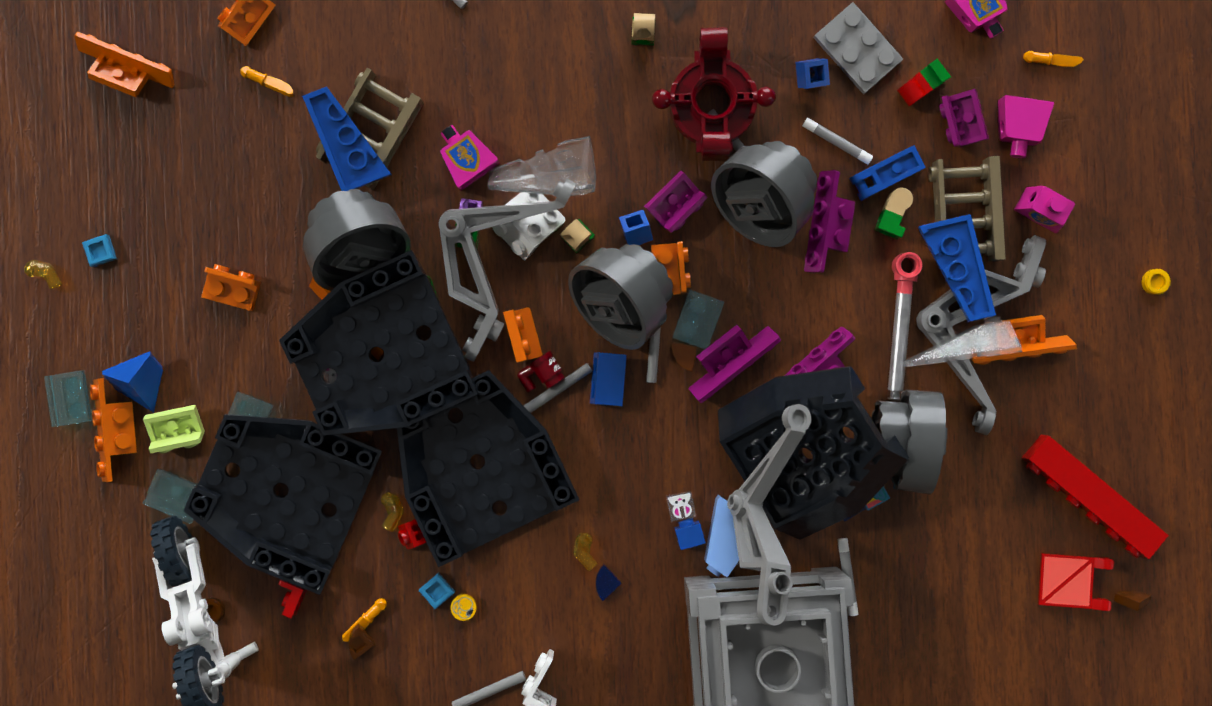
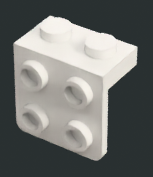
[492,185,565,261]
[521,649,557,706]

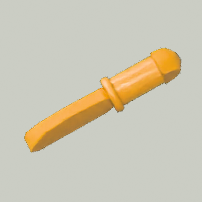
[1023,51,1084,67]
[240,66,293,97]
[342,598,387,642]

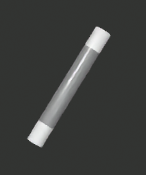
[802,117,873,165]
[837,538,859,616]

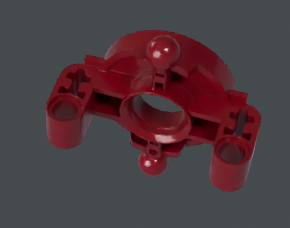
[652,27,776,161]

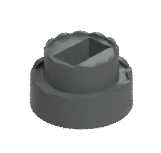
[711,141,817,247]
[302,189,411,291]
[568,244,673,350]
[871,390,948,495]

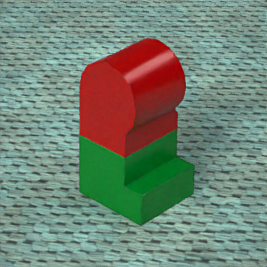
[897,58,951,107]

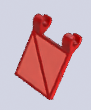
[1038,553,1114,611]

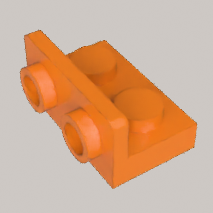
[217,0,276,46]
[651,241,691,295]
[201,264,261,311]
[503,307,543,363]

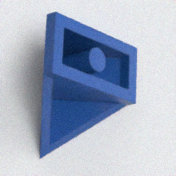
[102,351,163,413]

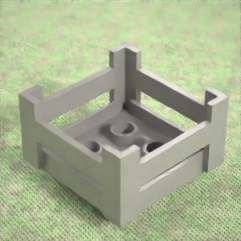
[684,567,854,706]

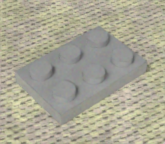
[813,2,903,95]

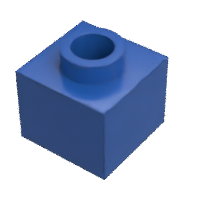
[795,58,830,89]
[619,210,653,245]
[674,518,706,550]

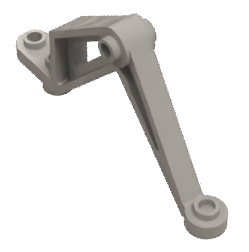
[439,178,576,362]
[916,235,1046,435]
[727,404,811,626]

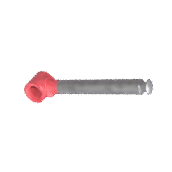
[887,252,922,401]

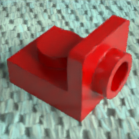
[398,519,426,549]
[278,579,307,618]

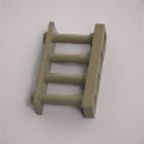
[316,68,424,191]
[929,156,1006,262]

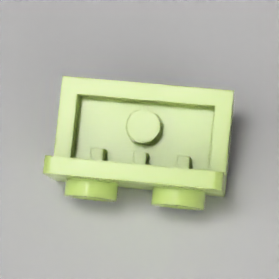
[143,405,205,453]

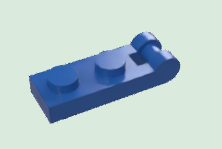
[849,145,926,201]

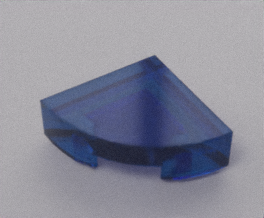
[596,564,621,601]

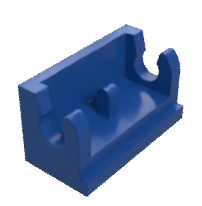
[590,352,627,406]

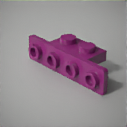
[804,170,855,273]
[689,325,781,403]
[784,327,856,376]

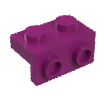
[940,89,989,148]
[644,171,707,233]

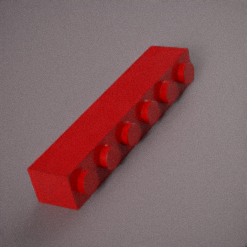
[1022,434,1169,559]

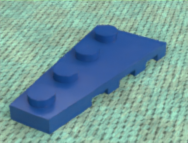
[302,86,392,191]
[918,214,996,322]

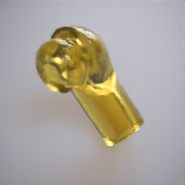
[24,260,62,289]
[381,492,404,532]
[573,533,598,572]

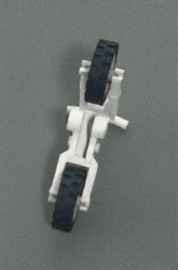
[150,516,259,706]

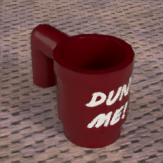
[517,351,565,393]

